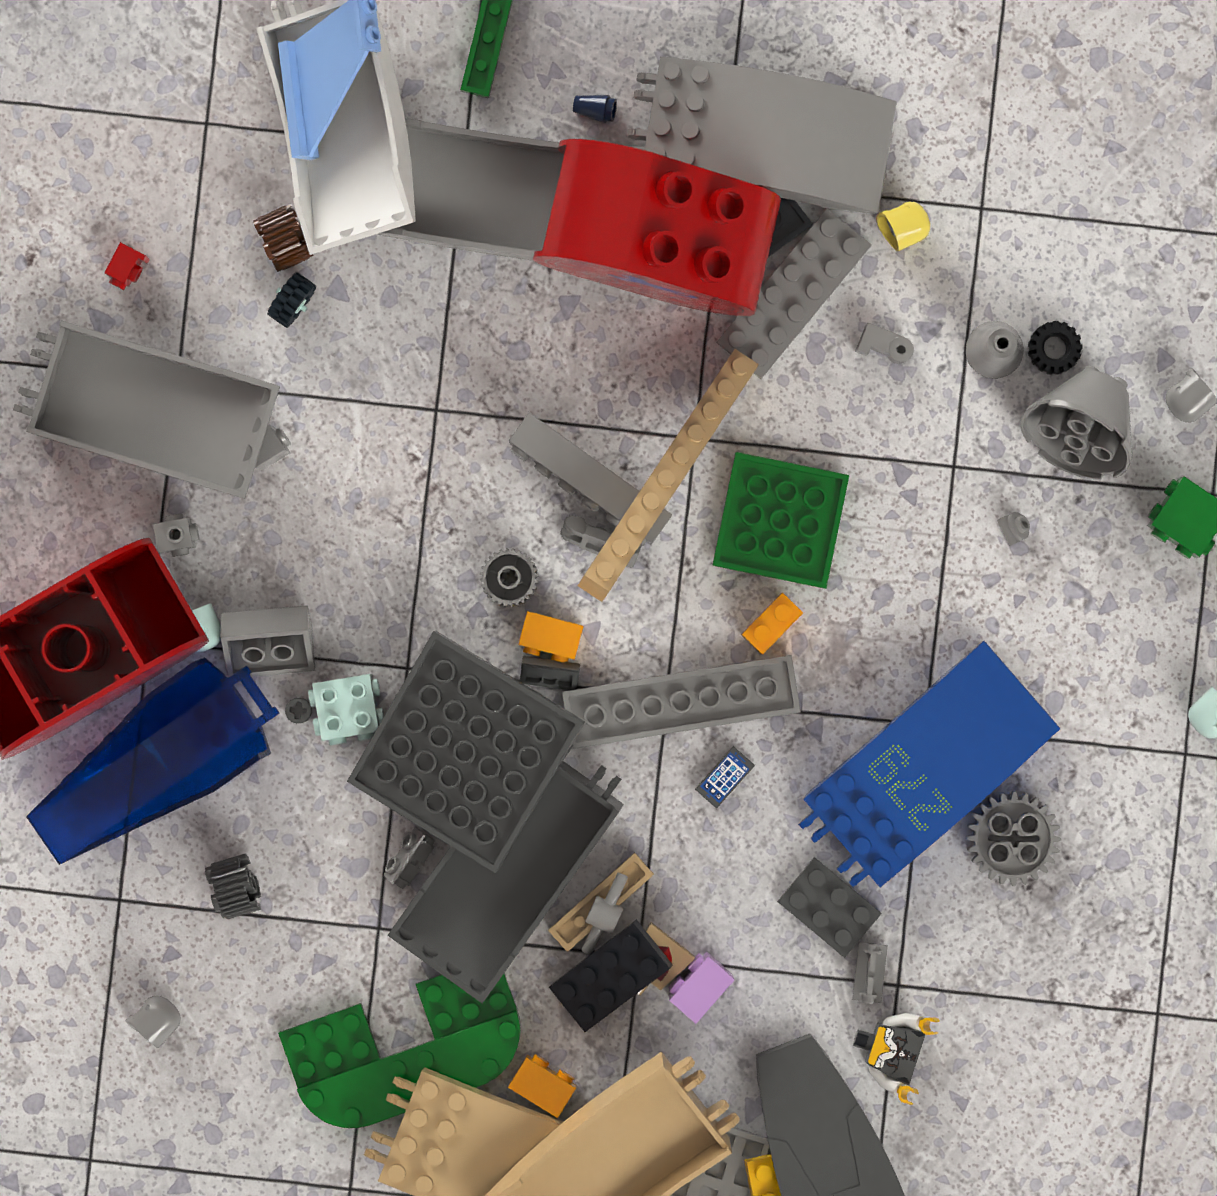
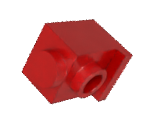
[104,242,150,290]

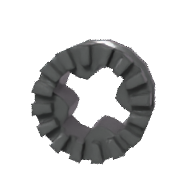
[285,698,312,724]

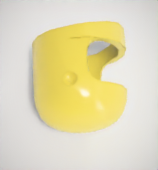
[876,202,930,251]

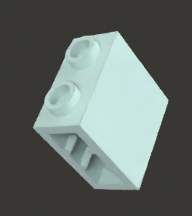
[308,674,384,745]

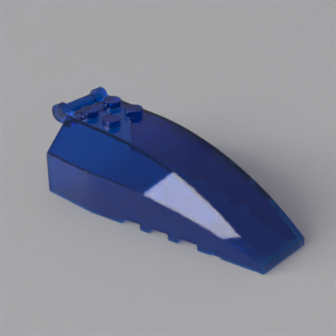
[26,657,280,865]

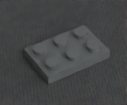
[777,857,882,958]

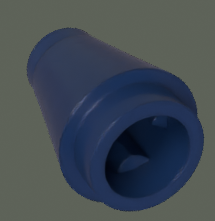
[573,95,617,123]

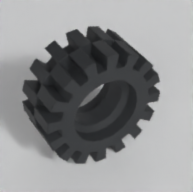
[1028,321,1083,375]

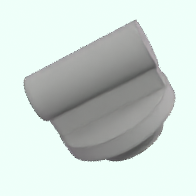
[997,512,1030,546]

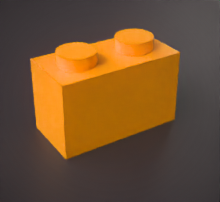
[741,593,803,655]
[518,611,584,663]
[508,1054,576,1118]

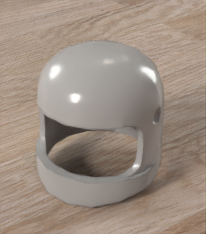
[1165,368,1217,423]
[125,995,181,1048]

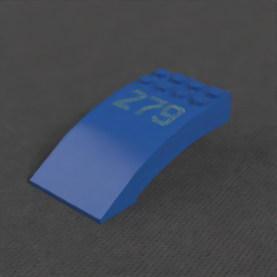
[798,641,1060,888]

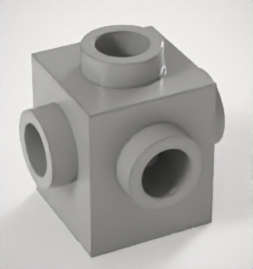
[153,514,199,557]

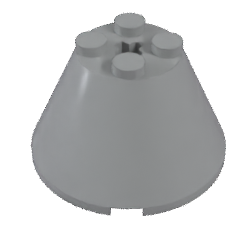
[1020,366,1132,480]

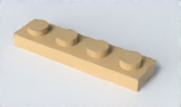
[548,852,654,952]

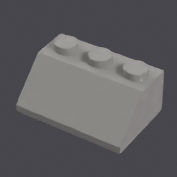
[220,605,315,678]

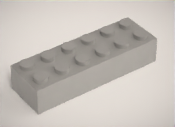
[509,412,672,546]

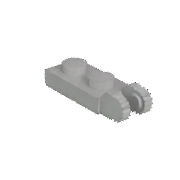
[560,515,642,568]

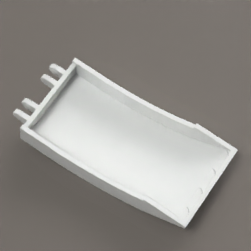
[256,0,416,255]

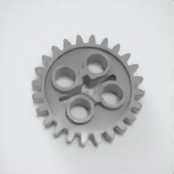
[966,791,1061,886]

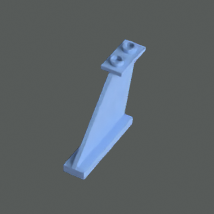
[278,0,381,160]

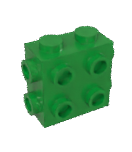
[1147,476,1217,559]

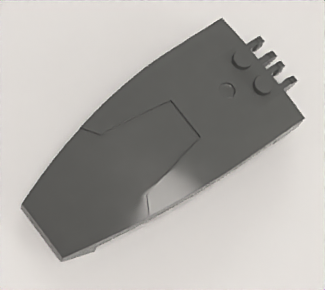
[756,1034,905,1196]

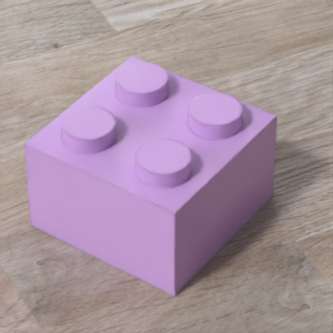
[668,952,735,1024]

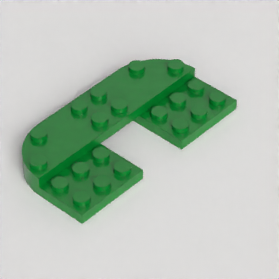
[278,973,521,1128]

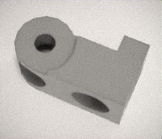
[855,323,914,364]

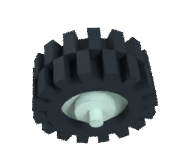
[267,272,316,328]

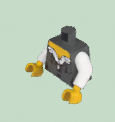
[853,1013,940,1105]

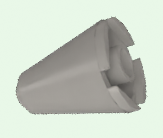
[965,321,1024,379]

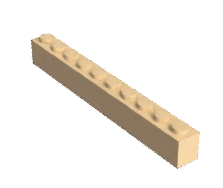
[577,349,759,602]

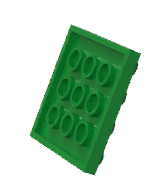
[712,452,849,589]

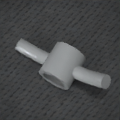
[582,872,628,955]

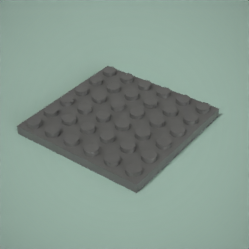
[347,631,585,873]

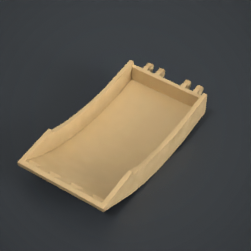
[485,1052,740,1196]
[364,1068,564,1196]

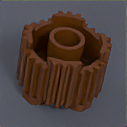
[253,204,314,272]

